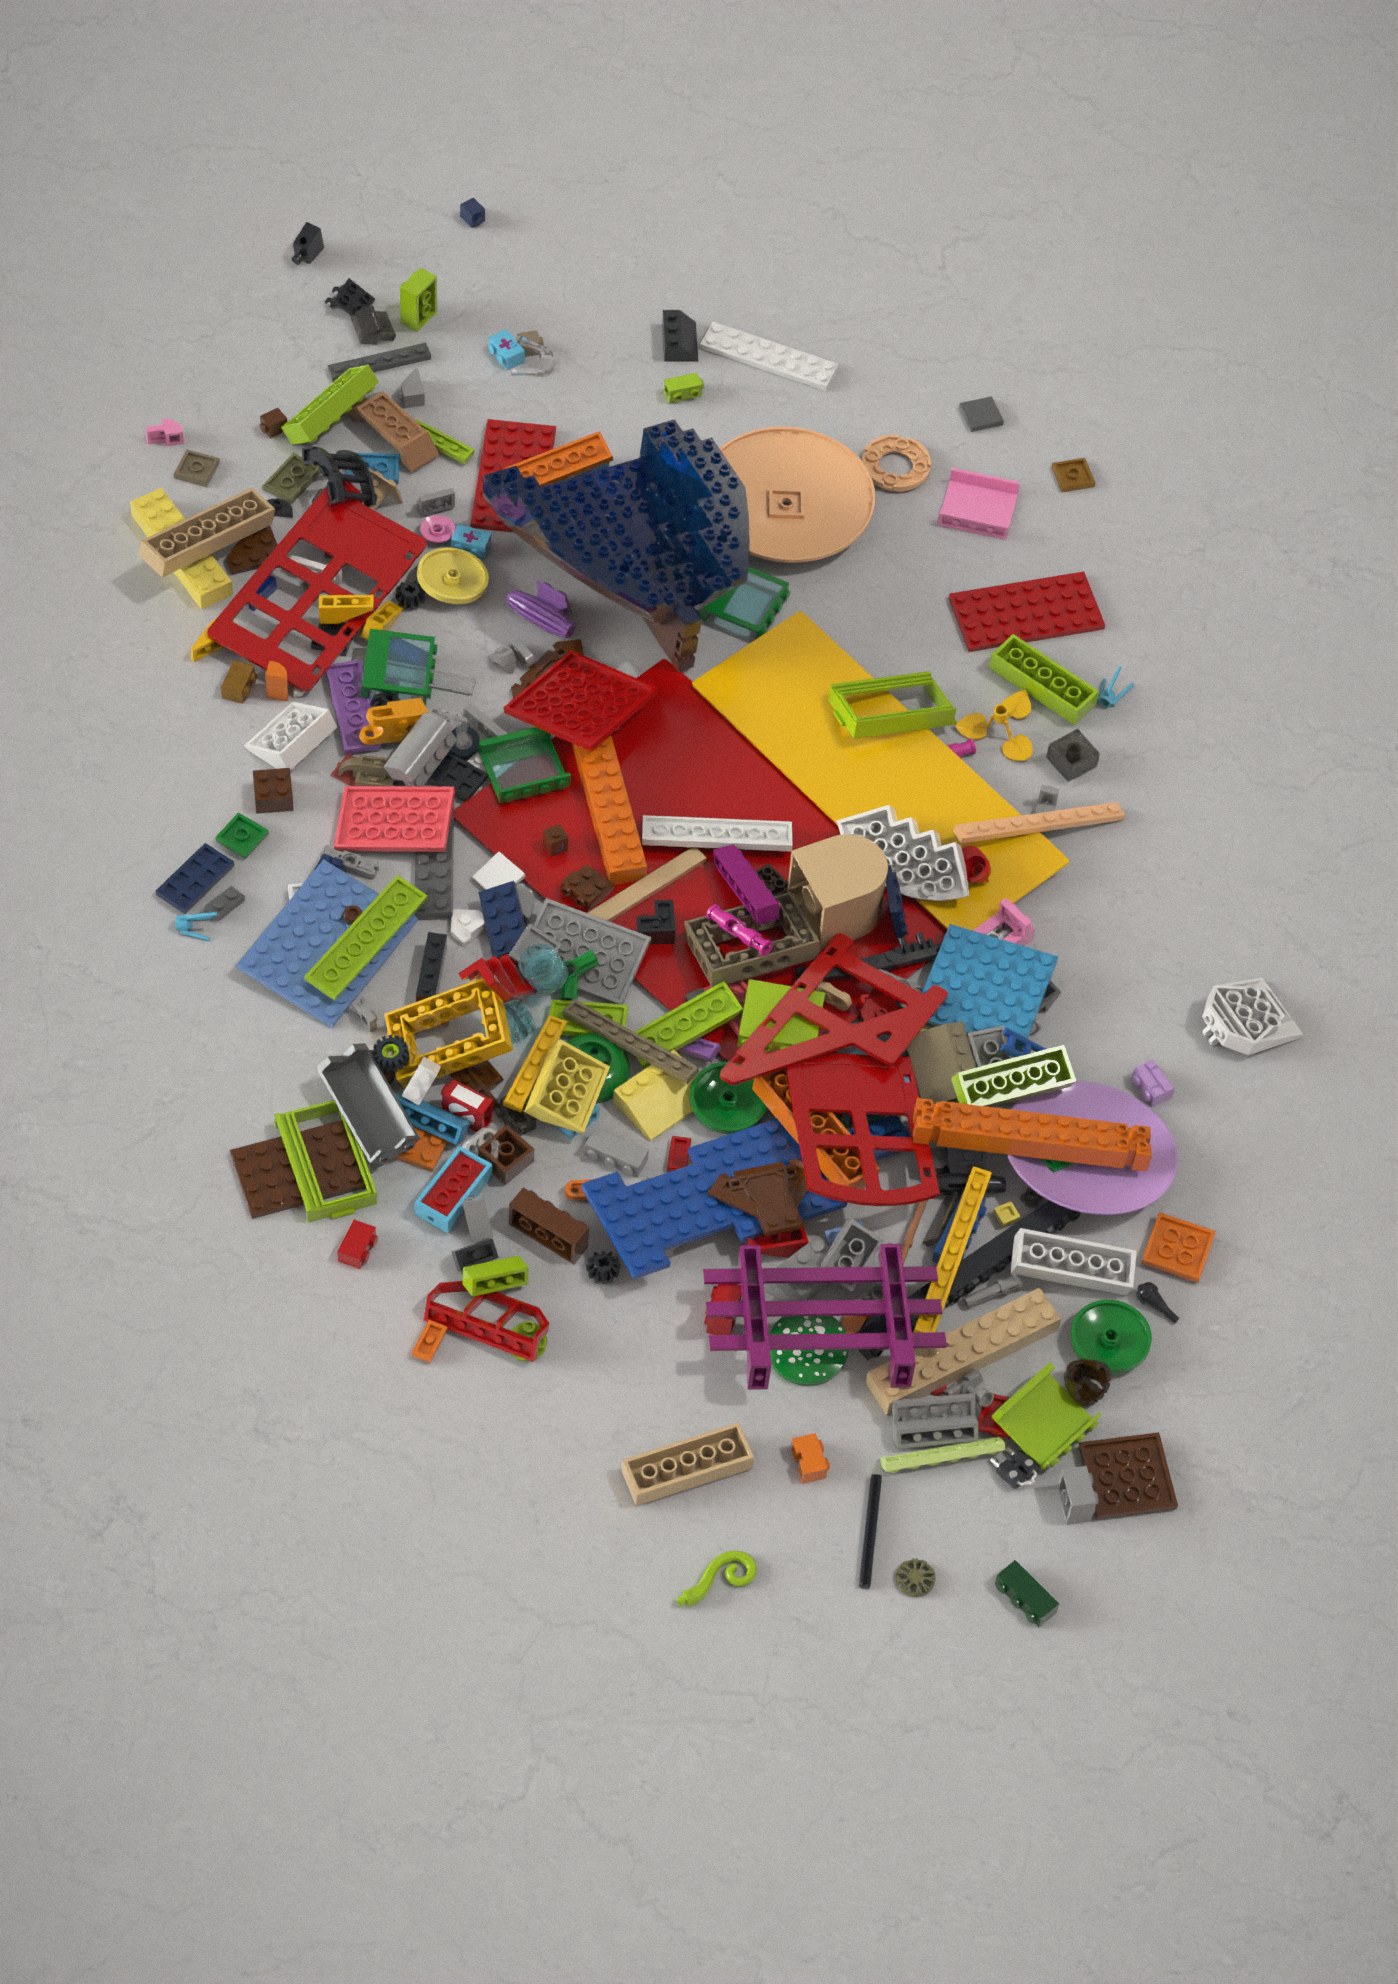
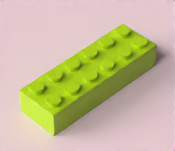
[281,365,379,445]
[989,634,1099,725]
[951,1045,1076,1107]

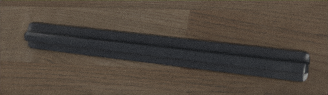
[859,1474,882,1589]

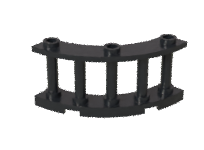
[302,446,377,508]

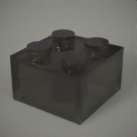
[1046,729,1100,782]

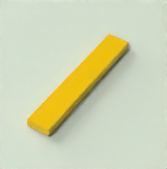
[503,1015,567,1112]

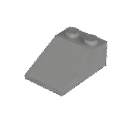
[967,1025,1014,1068]
[819,1218,885,1291]

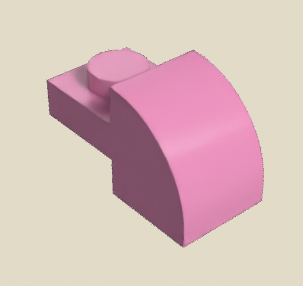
[146,419,184,446]

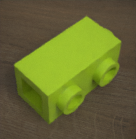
[664,372,704,403]

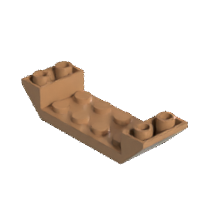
[347,392,439,472]

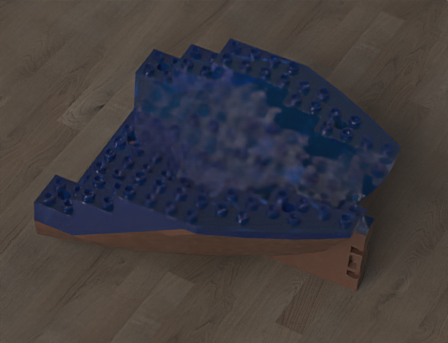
[482,419,750,672]

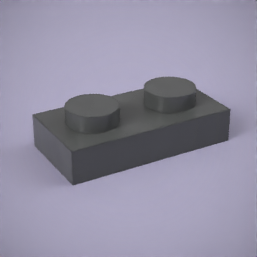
[204,886,245,921]

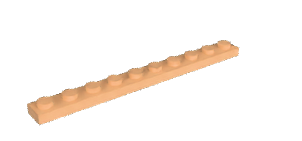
[953,802,1125,843]

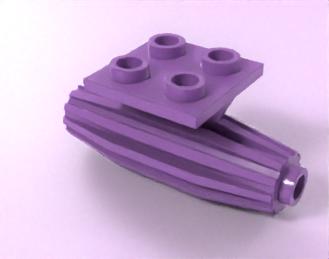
[507,580,576,639]

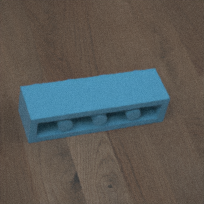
[395,1091,471,1145]

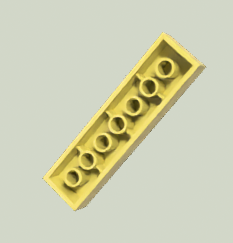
[130,488,233,610]

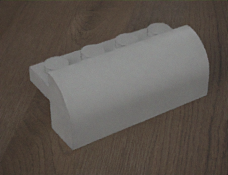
[383,713,457,786]
[891,1393,978,1449]

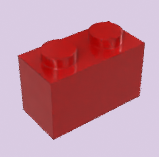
[337,1219,378,1269]

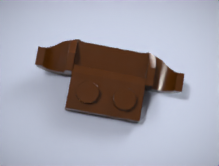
[449,1060,504,1111]

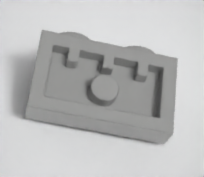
[416,488,455,516]

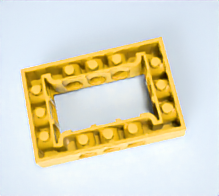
[384,978,514,1088]

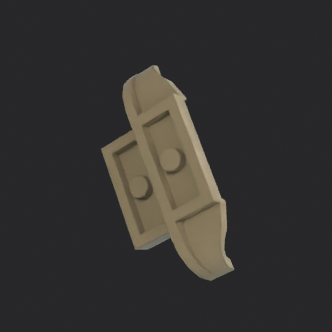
[338,755,398,786]

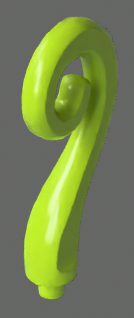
[676,1550,757,1607]

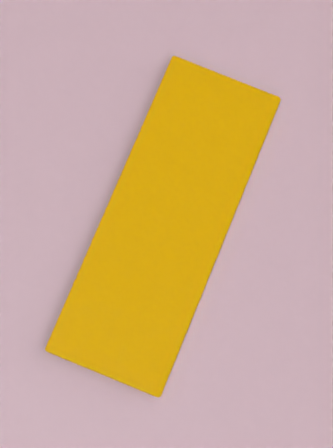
[692,611,1069,930]

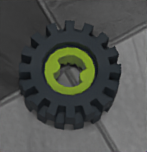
[373,1035,410,1073]

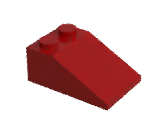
[747,1226,809,1258]

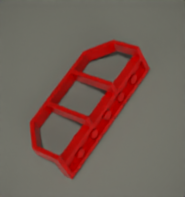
[458,954,537,1002]
[423,1281,549,1362]

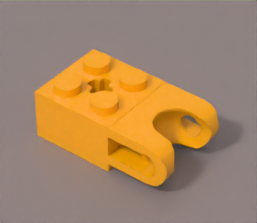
[359,698,429,745]

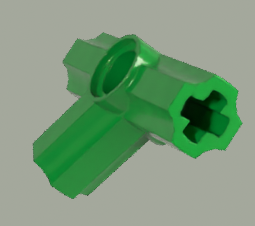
[541,950,600,1001]

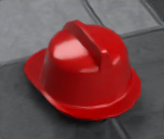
[962,846,991,883]

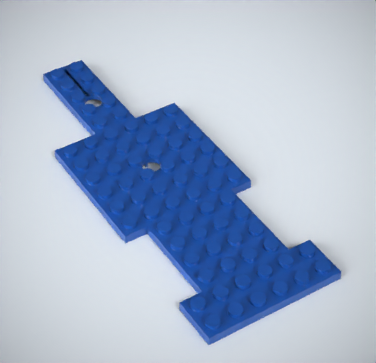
[581,1115,911,1279]

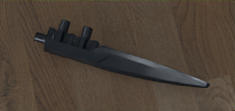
[824,932,942,980]

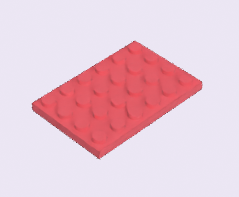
[334,786,455,852]

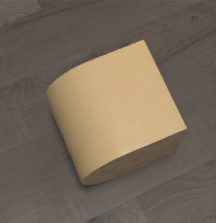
[787,834,888,952]

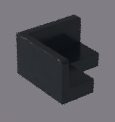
[636,900,676,945]

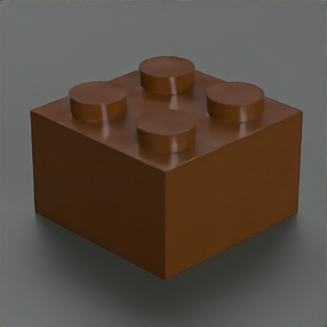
[253,768,294,814]
[478,1125,534,1185]

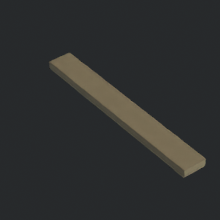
[562,999,699,1085]

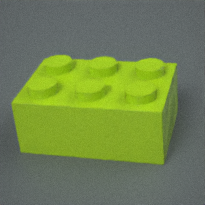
[399,267,437,332]

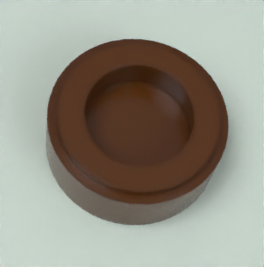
[343,906,363,925]

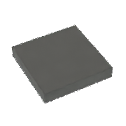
[959,396,1004,432]

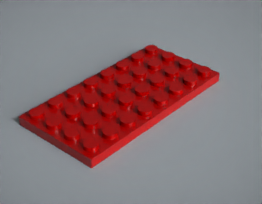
[470,419,556,532]
[948,571,1105,652]

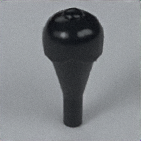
[1136,1282,1179,1323]

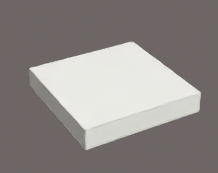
[472,852,526,890]

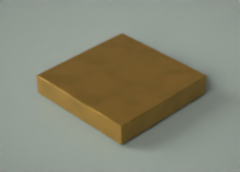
[1051,457,1095,492]

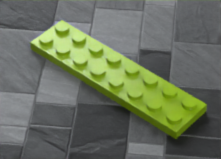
[304,875,428,1001]

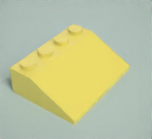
[524,1039,610,1133]
[613,1050,696,1142]

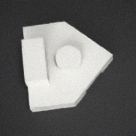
[451,909,486,946]

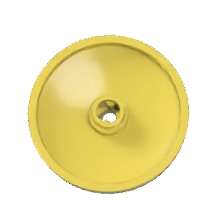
[417,547,489,604]

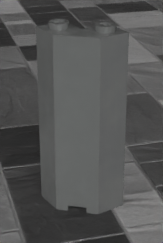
[316,1043,420,1164]

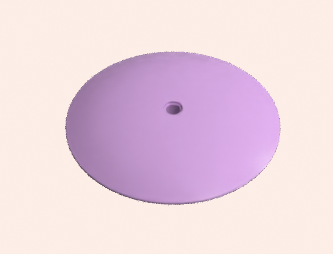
[1007,1081,1178,1215]

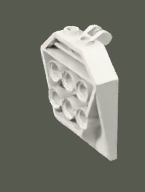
[1202,977,1303,1055]

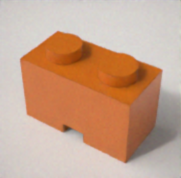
[791,1433,830,1484]

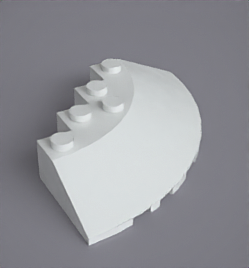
[837,805,969,901]

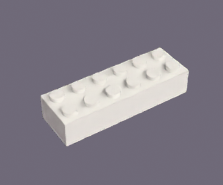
[1010,1228,1136,1296]

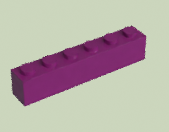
[713,844,781,925]

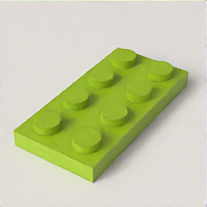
[550,999,629,1036]

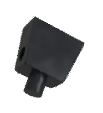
[291,222,324,265]

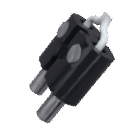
[990,1446,1040,1489]

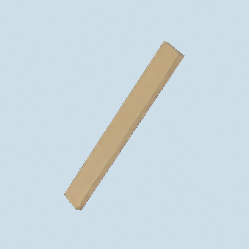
[588,847,706,922]

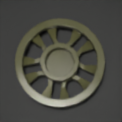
[896,1558,935,1597]

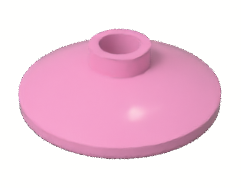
[420,515,455,543]

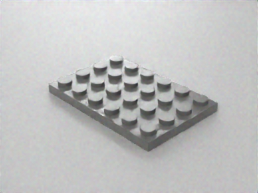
[516,898,651,1004]

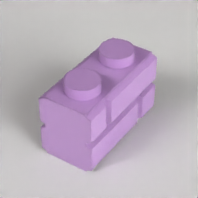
[1132,1059,1174,1106]

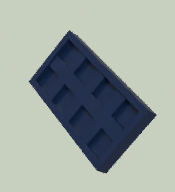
[156,843,235,914]
[478,880,526,959]

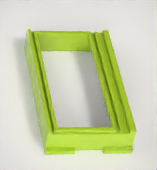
[828,671,957,739]
[274,1100,377,1223]

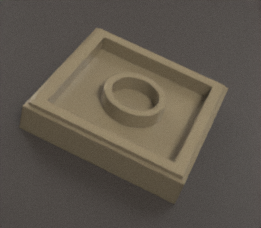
[174,449,220,487]

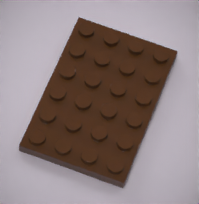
[230,1120,366,1219]

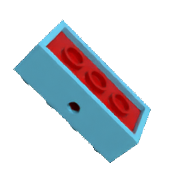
[414,1146,492,1234]

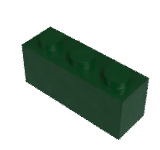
[995,1560,1059,1627]

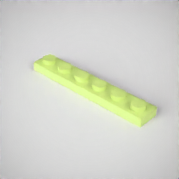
[880,1436,1006,1473]

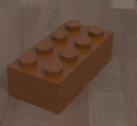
[509,1187,589,1265]

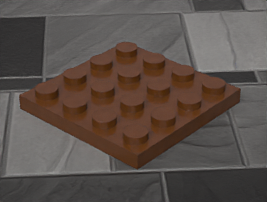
[1078,1432,1178,1520]

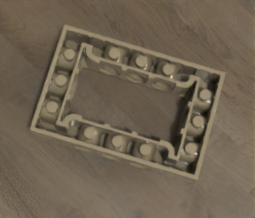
[684,892,820,987]

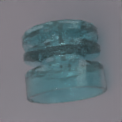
[519,944,568,994]
[504,1000,536,1046]

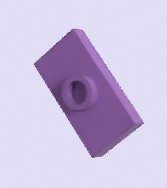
[678,1038,721,1062]

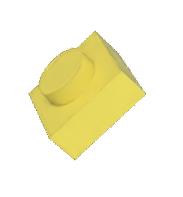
[993,1201,1021,1228]

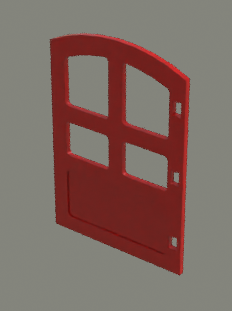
[785,1053,940,1206]

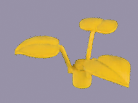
[955,689,1033,761]

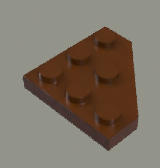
[226,526,278,575]

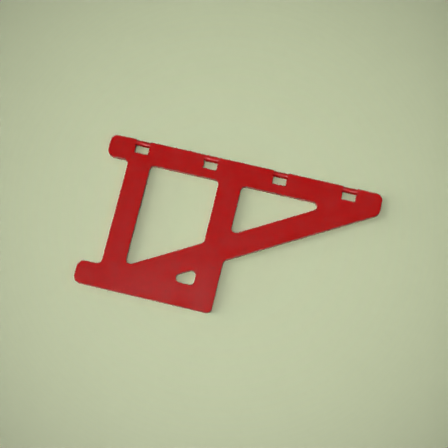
[720,933,948,1085]

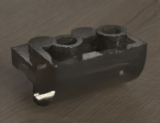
[351,306,396,345]

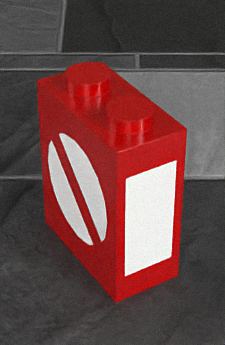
[441,1079,493,1132]

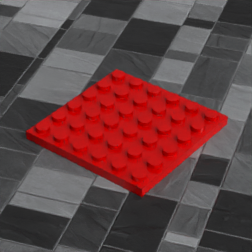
[503,650,658,752]

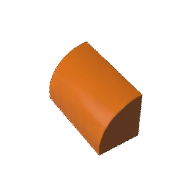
[265,661,289,701]

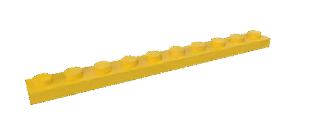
[914,1166,992,1333]

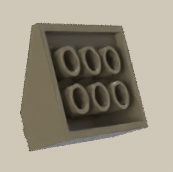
[906,1021,976,1104]

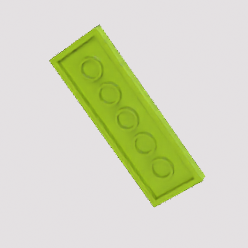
[634,981,743,1069]

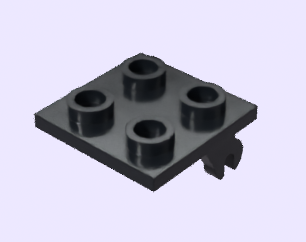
[325,278,375,323]

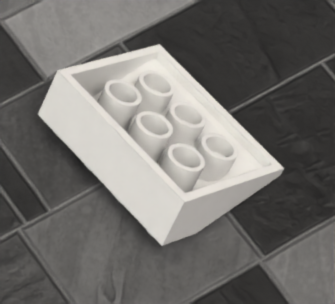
[244,702,337,771]

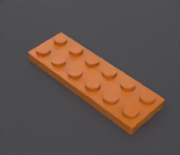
[503,431,613,498]

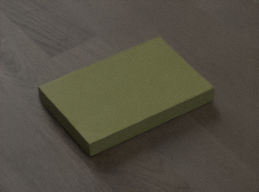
[263,453,321,504]

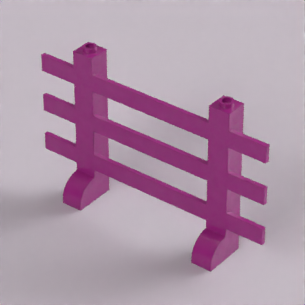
[703,1243,947,1390]

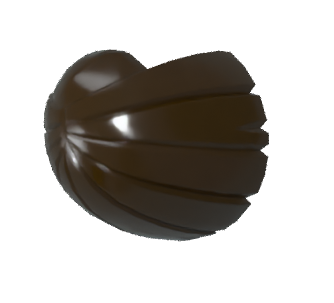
[1064,1359,1111,1406]

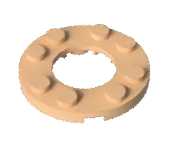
[862,435,931,492]

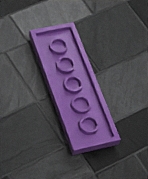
[326,660,381,755]

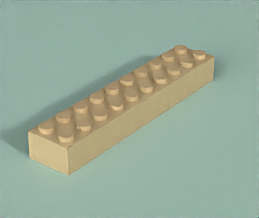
[866,1288,1061,1415]

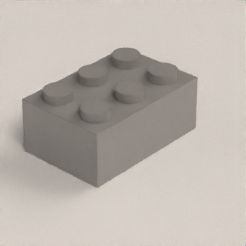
[776,1236,832,1301]

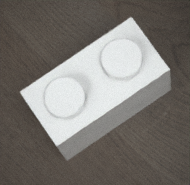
[402,1057,441,1105]

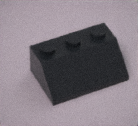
[662,310,698,362]

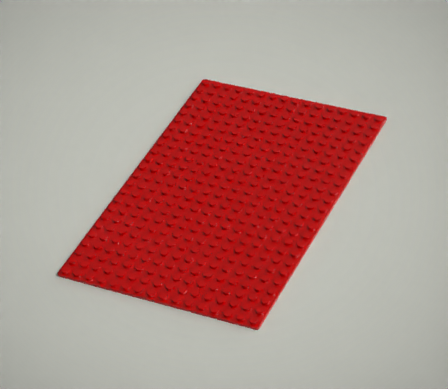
[454,659,947,1064]

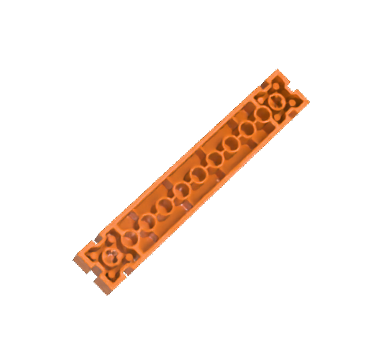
[913,1098,1152,1172]

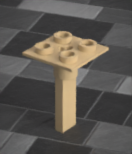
[362,469,403,511]

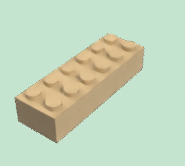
[622,1422,754,1506]

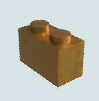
[221,660,257,704]

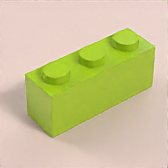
[463,1255,529,1297]

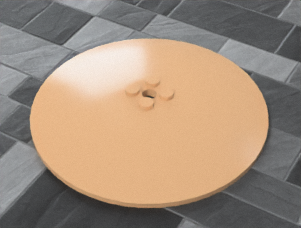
[706,427,875,563]

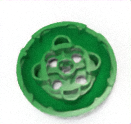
[566,1033,630,1104]

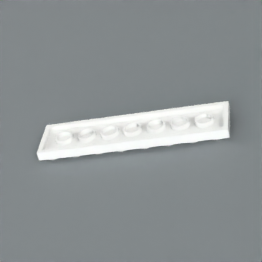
[700,322,839,391]
[642,815,792,851]

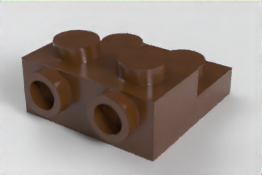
[561,864,614,911]

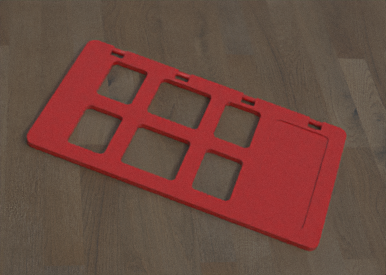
[207,488,427,692]

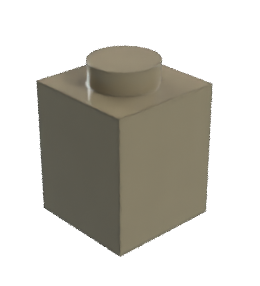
[517,330,544,357]

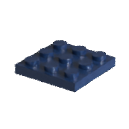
[886,865,908,944]

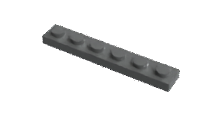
[328,343,431,382]

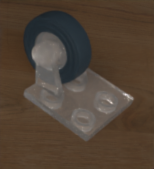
[432,709,480,759]

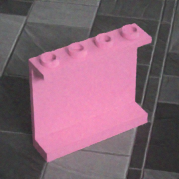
[938,468,1020,540]

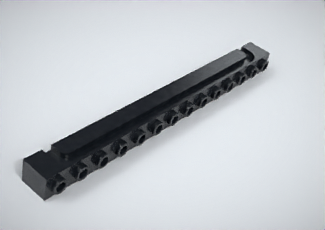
[856,1200,1081,1361]

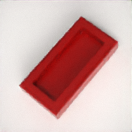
[667,1136,692,1172]

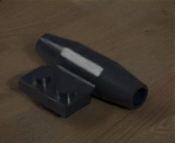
[927,1147,1006,1196]

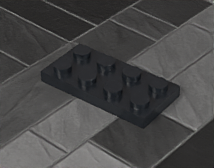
[427,752,488,801]

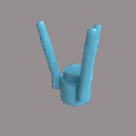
[1097,667,1134,708]
[175,912,217,941]

